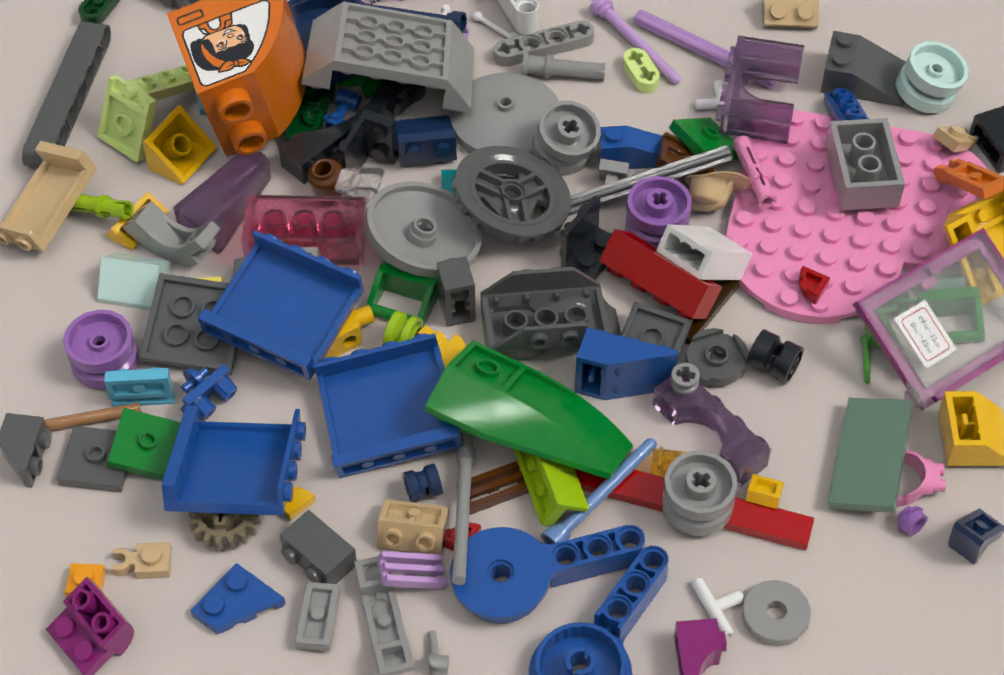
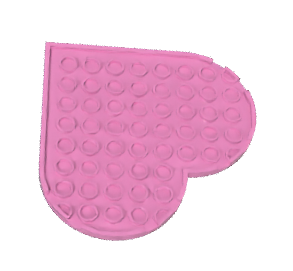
[726,103,989,324]

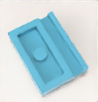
[104,367,175,407]

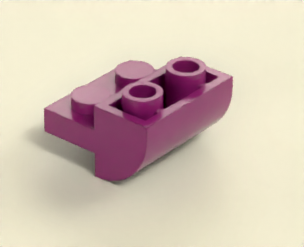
[46,577,134,675]

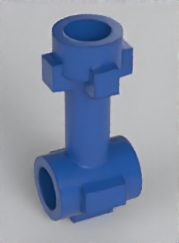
[323,88,362,128]

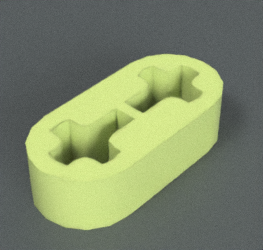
[623,48,660,93]

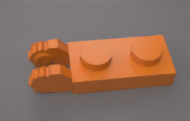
[933,157,1004,200]

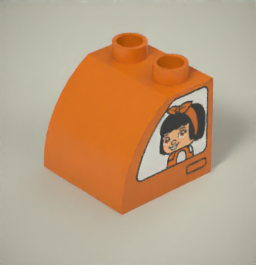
[167,0,306,157]

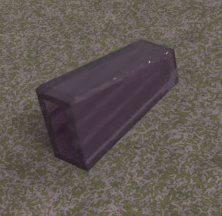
[173,152,271,255]

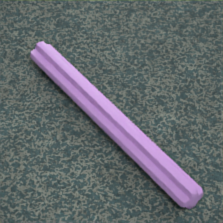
[634,9,777,88]

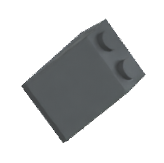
[820,31,906,107]

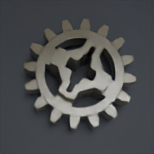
[188,512,261,551]

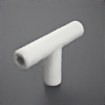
[695,80,733,126]
[691,578,744,639]

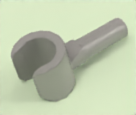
[428,630,449,675]

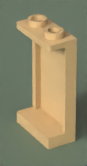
[0,141,98,252]

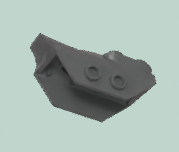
[480,267,621,359]

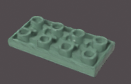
[828,398,913,513]

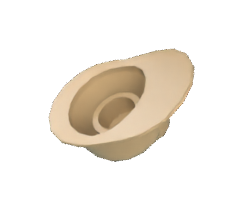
[685,171,750,212]

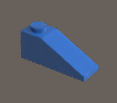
[597,125,662,169]

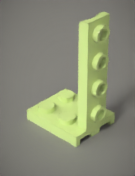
[97,65,195,163]

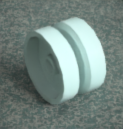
[895,41,969,113]

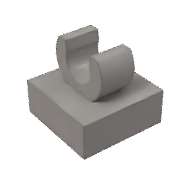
[598,159,629,184]

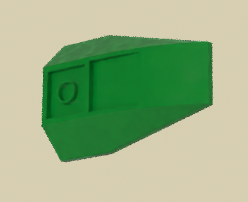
[424,340,633,480]

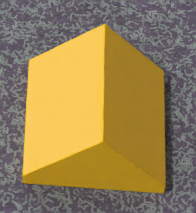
[142,105,217,185]

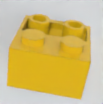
[938,391,1004,466]

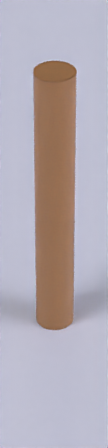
[45,402,142,431]

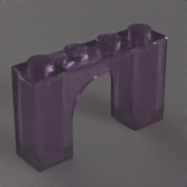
[716,35,804,144]

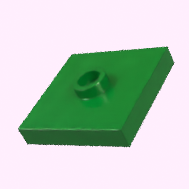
[669,117,739,161]
[107,408,181,481]

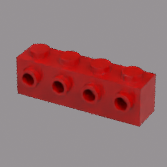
[599,229,722,321]

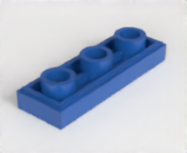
[824,88,869,121]

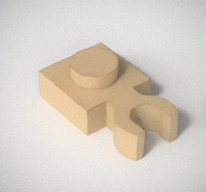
[932,125,979,152]
[111,542,172,579]

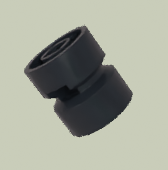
[746,329,804,384]

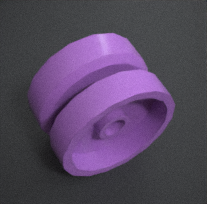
[625,176,692,247]
[63,310,140,390]

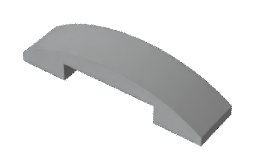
[354,556,415,675]

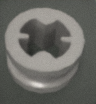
[670,363,700,395]

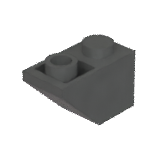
[0,413,52,488]

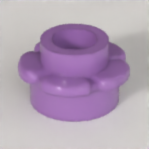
[897,506,928,536]

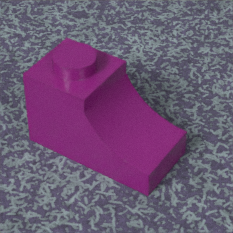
[674,618,727,675]

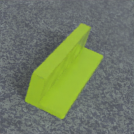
[513,449,589,526]

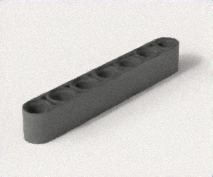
[22,21,111,168]

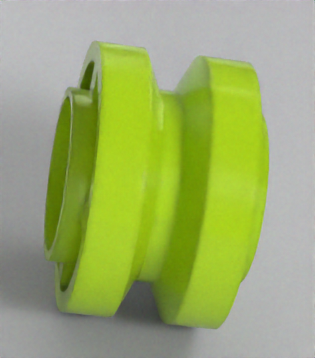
[383,311,423,344]

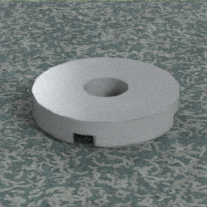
[742,580,811,646]

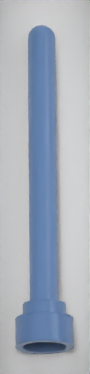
[541,438,657,544]

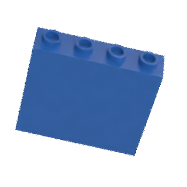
[198,230,364,380]
[312,333,463,478]
[161,405,306,515]

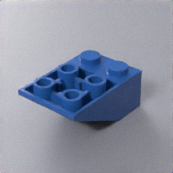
[575,328,679,400]

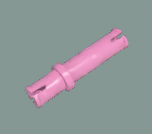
[733,136,777,209]

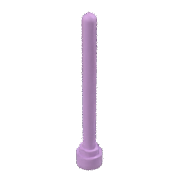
[590,0,680,84]

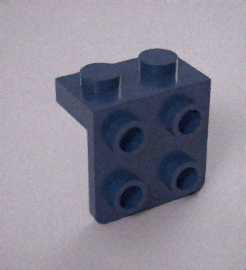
[396,115,457,166]

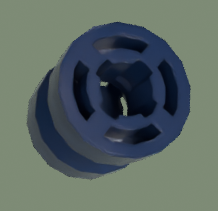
[402,463,443,502]

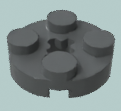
[685,328,748,388]

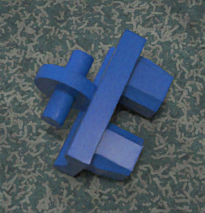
[180,363,237,421]

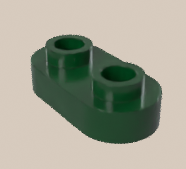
[78,0,120,24]

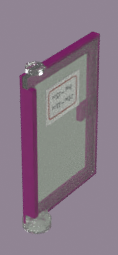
[853,228,1004,411]

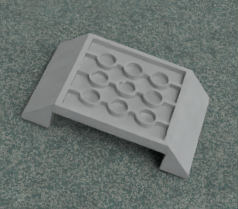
[301,1,474,113]

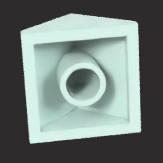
[97,252,173,310]

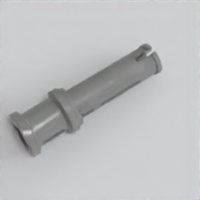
[522,52,606,81]

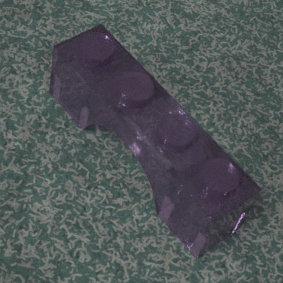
[653,376,771,487]

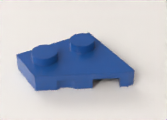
[191,563,286,635]

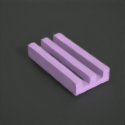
[377,551,448,589]

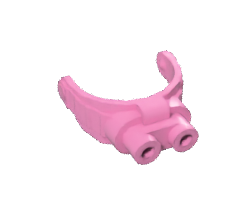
[896,451,946,507]

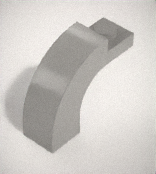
[123,201,221,266]

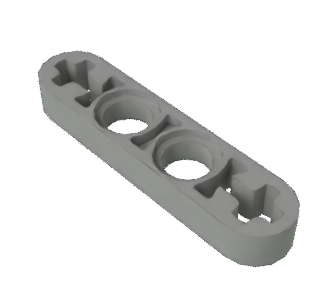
[493,20,594,67]

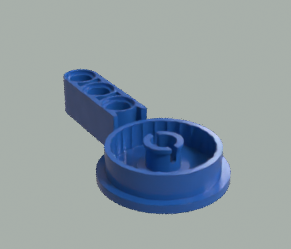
[450,525,645,623]
[529,545,669,675]

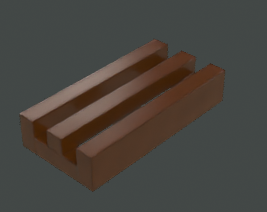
[457,461,529,515]

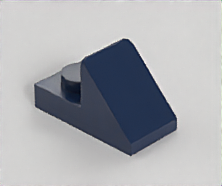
[948,508,1004,564]

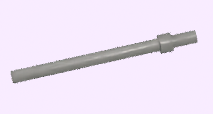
[452,430,476,585]

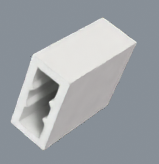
[656,224,753,280]

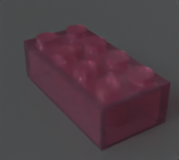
[241,195,367,265]

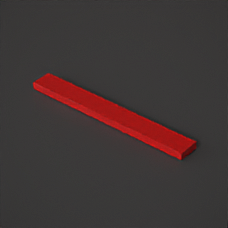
[574,468,815,551]

